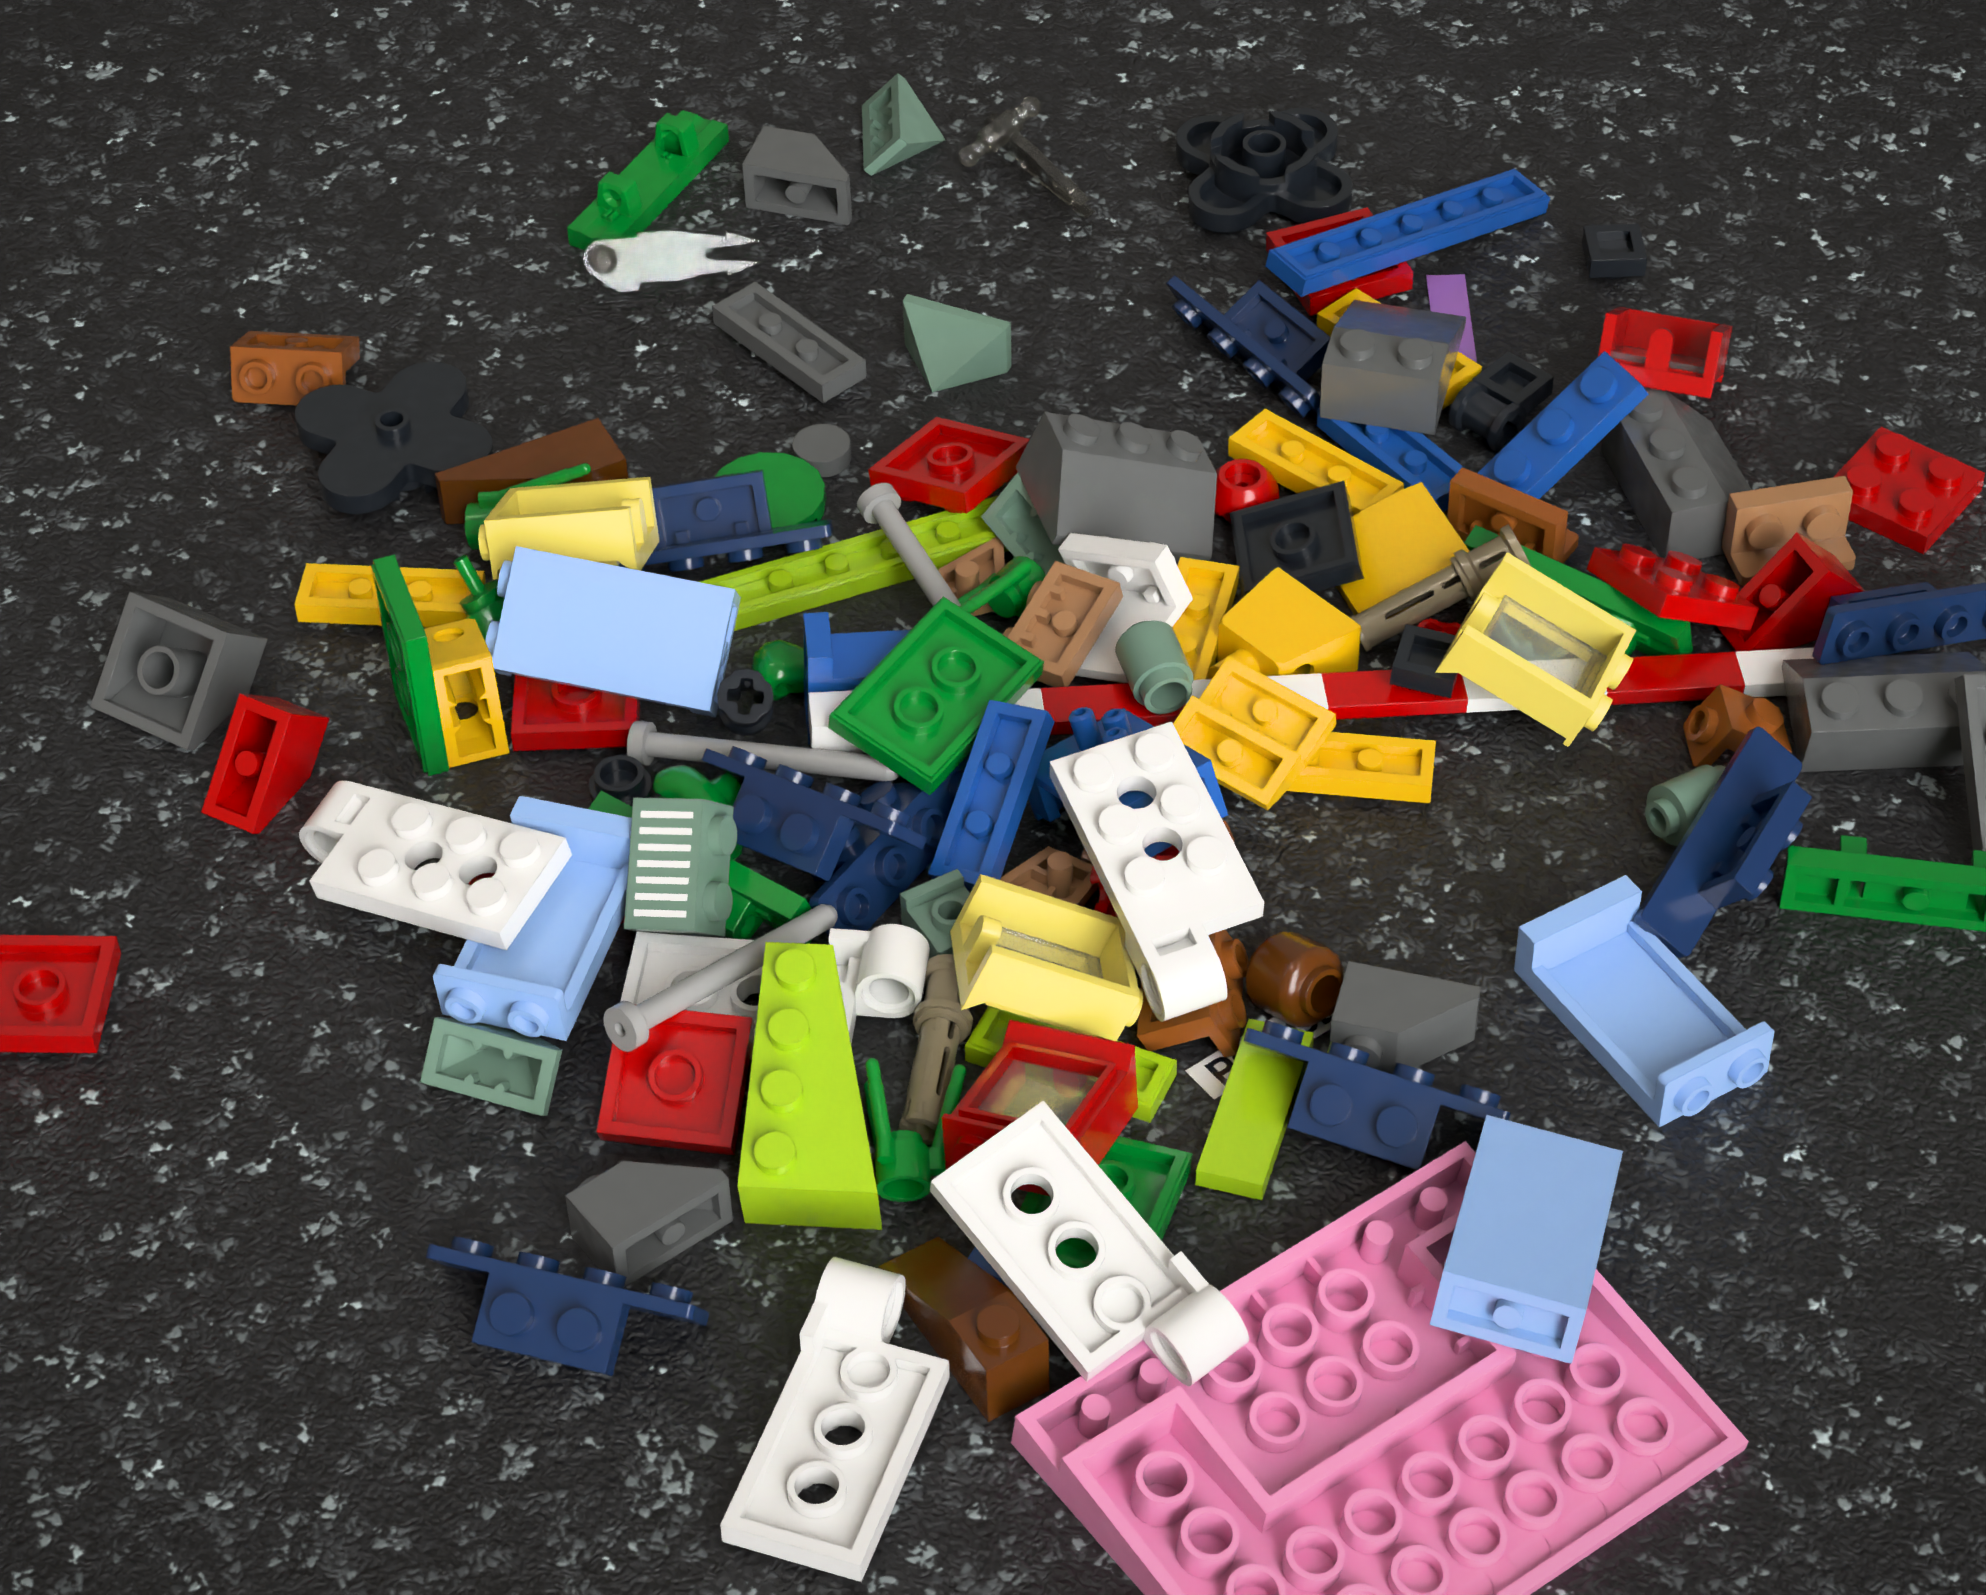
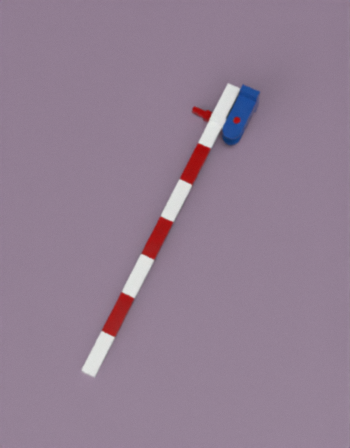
[803,612,1814,783]

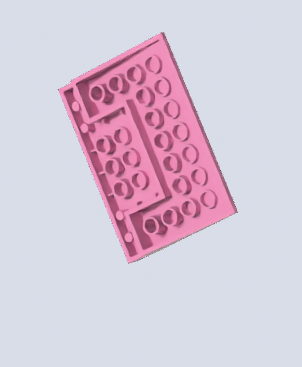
[1011,1141,1749,1595]

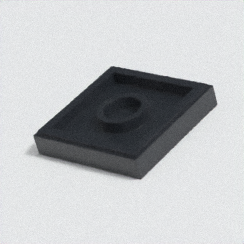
[1230,481,1364,598]

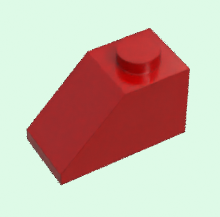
[1717,532,1865,651]
[201,693,329,834]

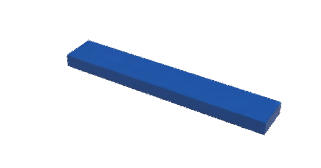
[1265,169,1551,297]

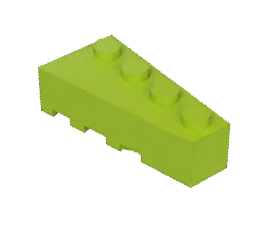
[737,942,882,1230]

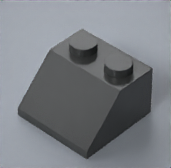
[90,592,268,750]

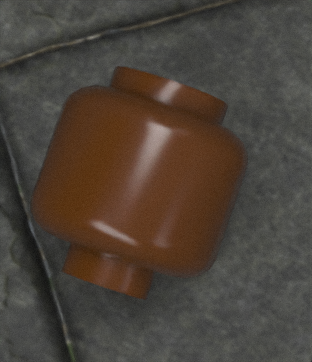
[1246,931,1344,1027]

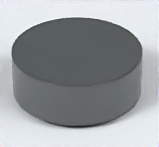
[792,424,851,478]

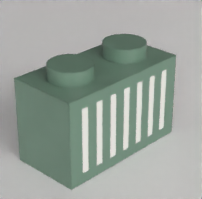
[624,798,737,937]

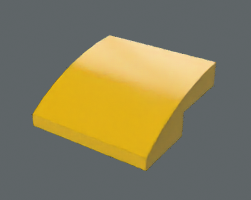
[1336,482,1469,619]
[1173,656,1337,811]

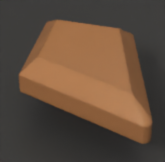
[938,537,1005,616]
[1000,846,1099,906]

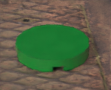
[715,452,826,546]

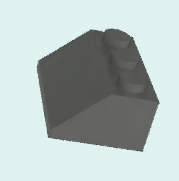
[1601,389,1751,559]
[1016,412,1217,562]
[1781,652,1986,772]

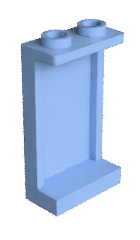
[485,546,741,717]
[433,796,632,1041]
[1514,875,1774,1127]
[1430,1115,1623,1364]

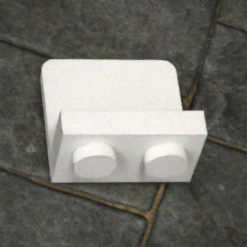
[1058,533,1193,683]

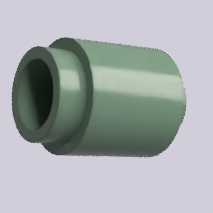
[1115,620,1193,714]
[1645,765,1726,846]

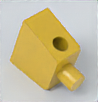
[1208,567,1361,679]
[424,618,510,768]

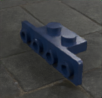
[1166,275,1331,419]
[619,469,833,572]
[1812,582,1986,665]
[1634,727,1812,959]
[701,746,927,881]
[809,752,971,937]
[1243,1020,1511,1170]
[425,1236,709,1376]

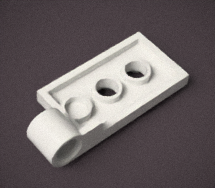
[1050,721,1264,1022]
[299,781,572,950]
[620,924,930,1059]
[930,1101,1249,1386]
[720,1257,950,1582]

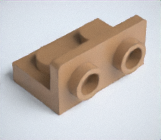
[1721,476,1856,586]
[1003,561,1123,687]

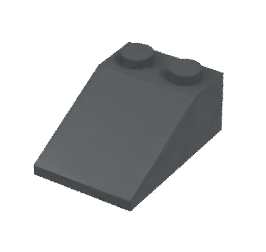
[1320,300,1466,435]

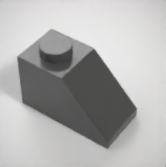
[742,126,852,225]
[1330,961,1481,1074]
[565,1161,733,1287]

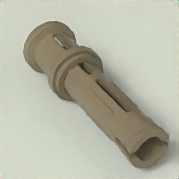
[1349,524,1531,652]
[898,954,973,1145]

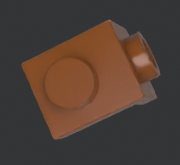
[1683,684,1792,767]

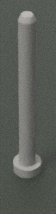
[857,483,961,606]
[627,721,899,781]
[604,904,838,1052]

